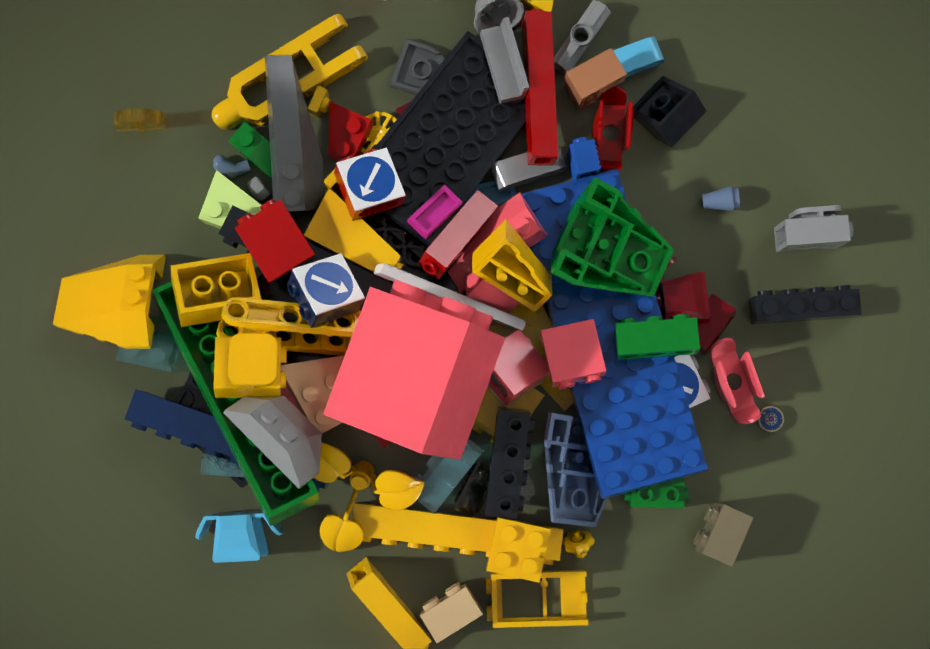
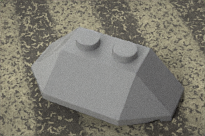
[224,396,322,489]

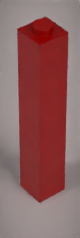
[522,9,558,166]

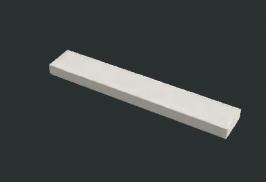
[373,263,526,331]

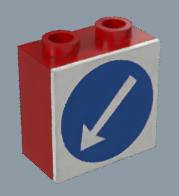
[334,147,406,221]

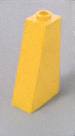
[304,189,403,282]
[346,557,432,649]

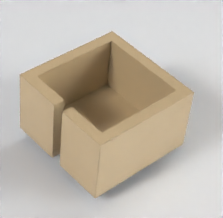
[420,582,483,643]

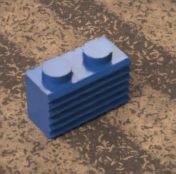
[567,137,602,180]

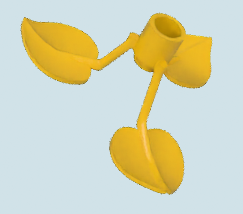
[314,442,424,552]

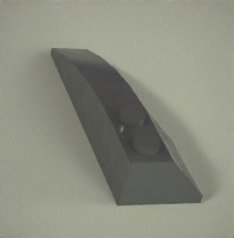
[265,55,324,211]

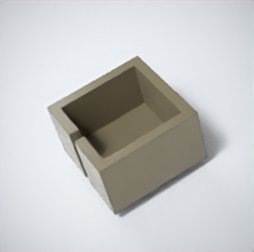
[693,503,754,567]

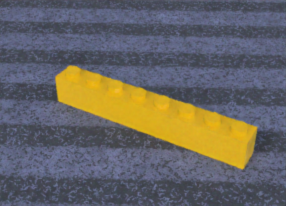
[352,503,564,565]

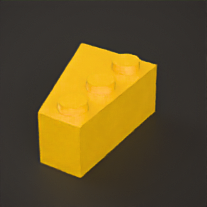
[472,219,552,312]

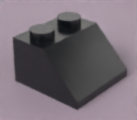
[633,76,707,147]

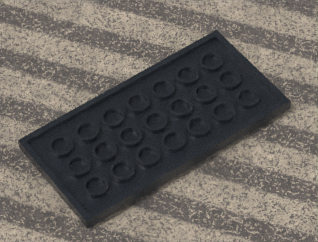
[374,31,526,246]

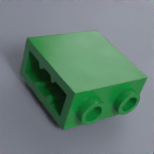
[624,476,689,508]

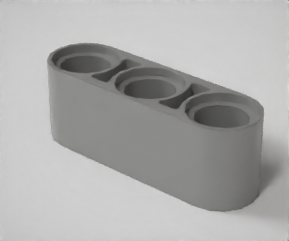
[491,144,567,191]

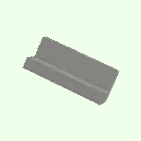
[480,17,529,104]

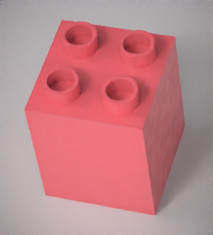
[323,280,505,460]

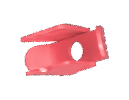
[710,338,765,424]

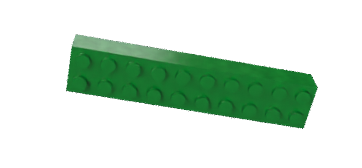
[152,281,319,526]

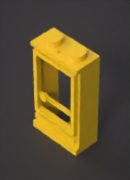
[486,569,588,628]

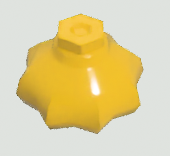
[562,529,595,558]

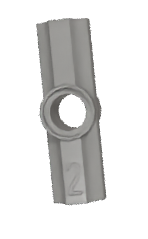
[554,0,611,74]

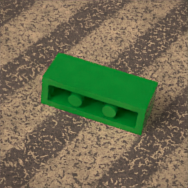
[614,314,700,360]

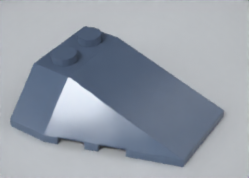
[544,412,608,527]

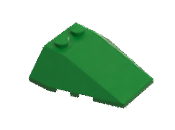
[551,177,674,297]

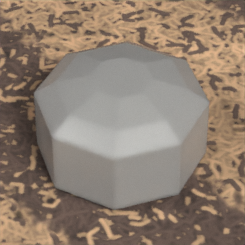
[247,176,271,203]

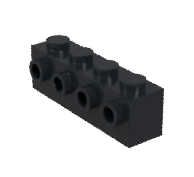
[749,285,862,325]
[484,406,535,519]

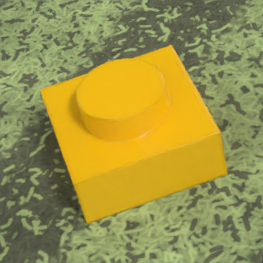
[307,86,331,118]

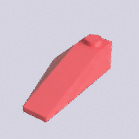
[448,193,548,294]

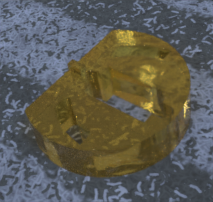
[113,108,166,133]

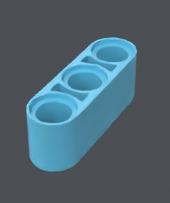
[613,36,665,77]

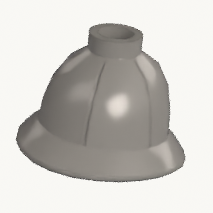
[474,0,525,33]

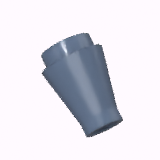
[702,186,740,211]

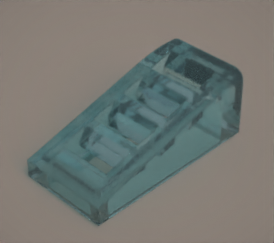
[200,453,244,477]

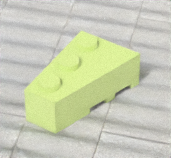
[198,170,262,229]

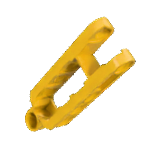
[212,14,368,130]
[216,297,361,356]

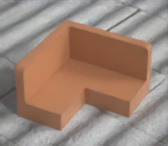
[563,48,627,111]

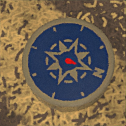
[757,406,784,432]

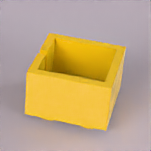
[486,517,551,583]

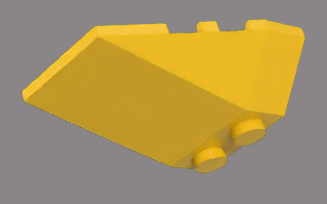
[53,254,166,349]

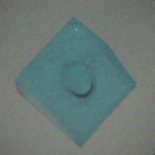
[116,315,179,373]

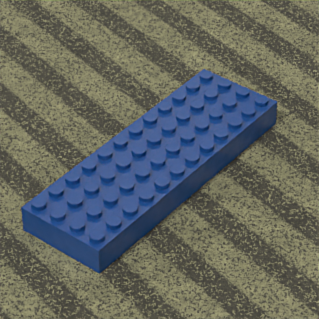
[522,169,708,500]

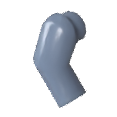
[213,155,252,178]

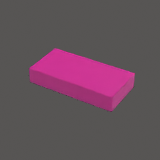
[407,185,463,240]

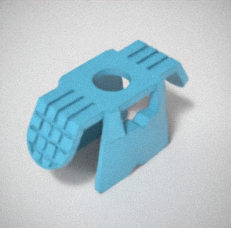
[195,510,284,563]

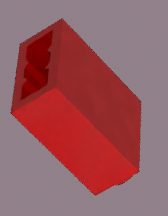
[234,199,316,284]

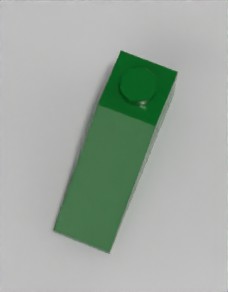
[228,122,272,179]

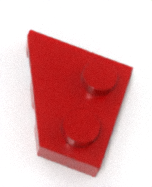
[328,101,375,161]

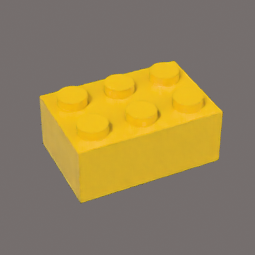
[171,253,261,327]

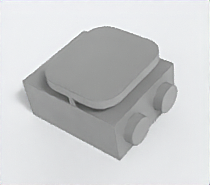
[774,205,853,253]

